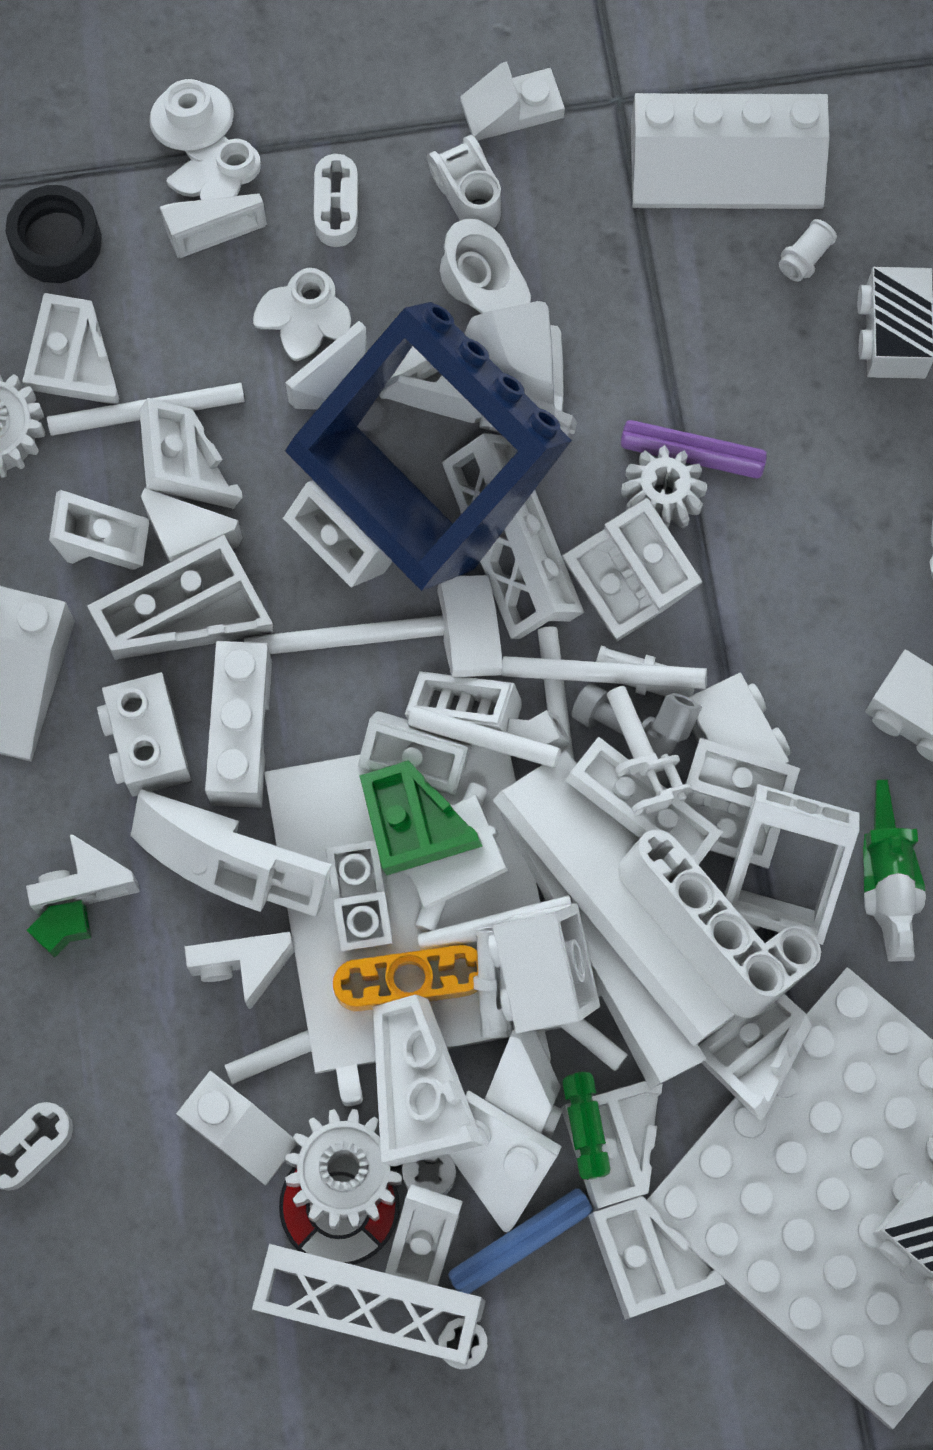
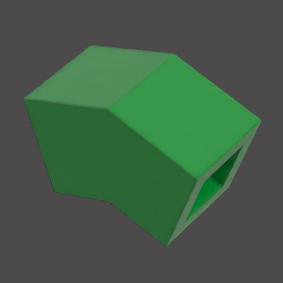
[26,900,91,958]

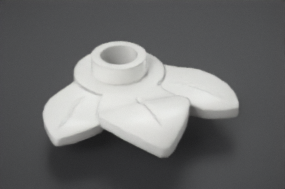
[166,136,261,200]
[253,268,351,361]

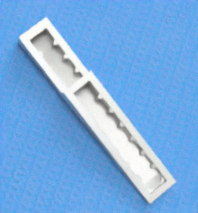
[501,812,707,1089]

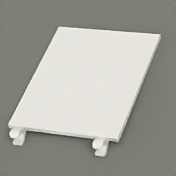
[264,744,561,1107]

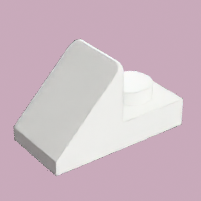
[460,61,565,141]
[49,490,150,570]
[26,835,140,916]
[184,932,295,1009]
[385,1184,463,1286]

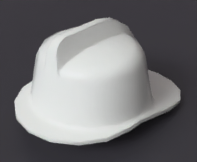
[440,219,531,314]

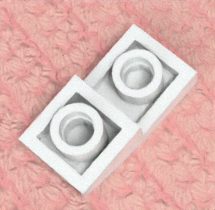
[437,575,503,677]
[325,840,393,952]

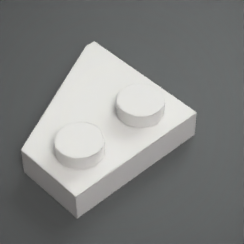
[561,1081,663,1211]

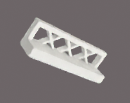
[441,433,584,639]
[252,1244,486,1365]

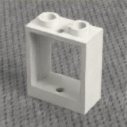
[724,784,860,945]

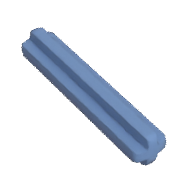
[448,1188,593,1294]

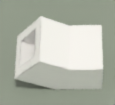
[506,710,571,749]

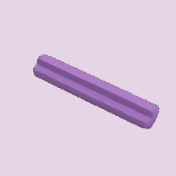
[621,420,767,479]

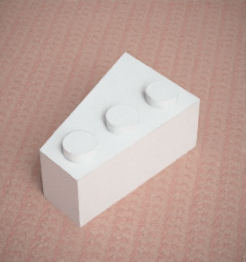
[87,535,273,660]

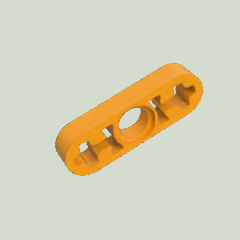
[333,945,478,1011]

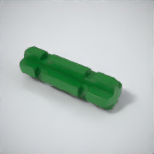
[562,1072,611,1180]

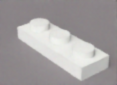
[565,737,723,865]

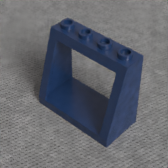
[285,302,572,591]

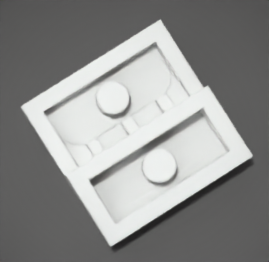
[562,498,702,642]
[683,738,800,869]

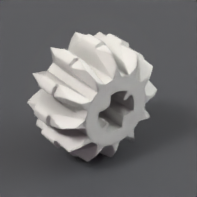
[621,445,707,530]

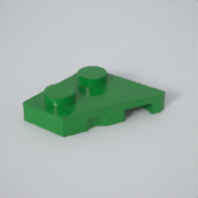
[359,760,483,876]

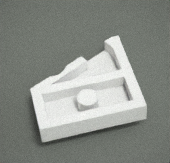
[22,293,119,405]
[140,398,242,509]
[699,994,812,1120]
[449,1090,562,1233]
[588,1196,725,1320]

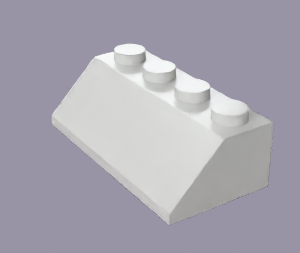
[631,93,829,209]

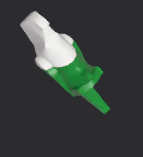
[863,779,926,961]

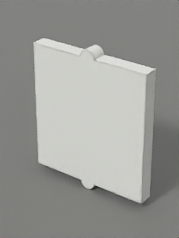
[404,794,509,909]

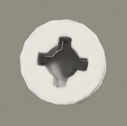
[402,1154,456,1195]

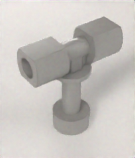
[571,683,702,788]

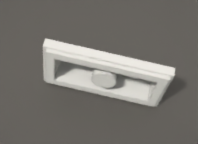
[358,711,472,795]

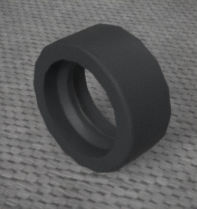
[5,185,102,283]

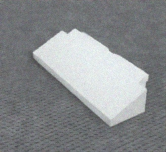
[493,750,756,1047]

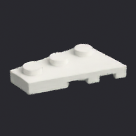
[373,995,484,1166]

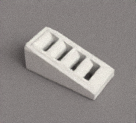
[160,194,267,258]
[405,671,522,732]

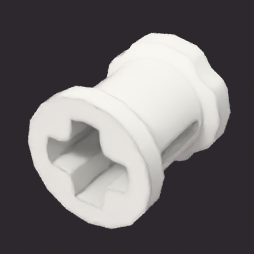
[438,1318,488,1369]

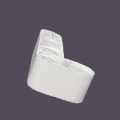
[618,829,821,1018]

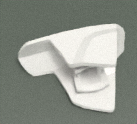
[382,301,577,436]

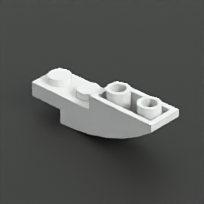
[131,789,332,917]

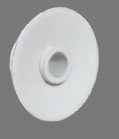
[149,79,234,151]

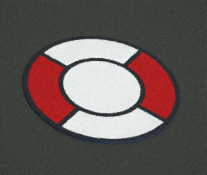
[279,1157,399,1265]

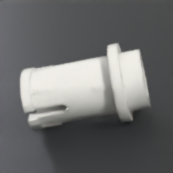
[779,219,837,282]

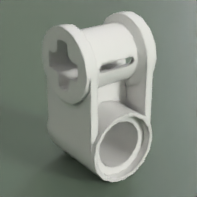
[427,135,501,228]

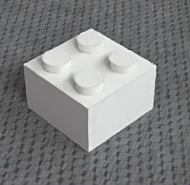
[489,902,600,1034]

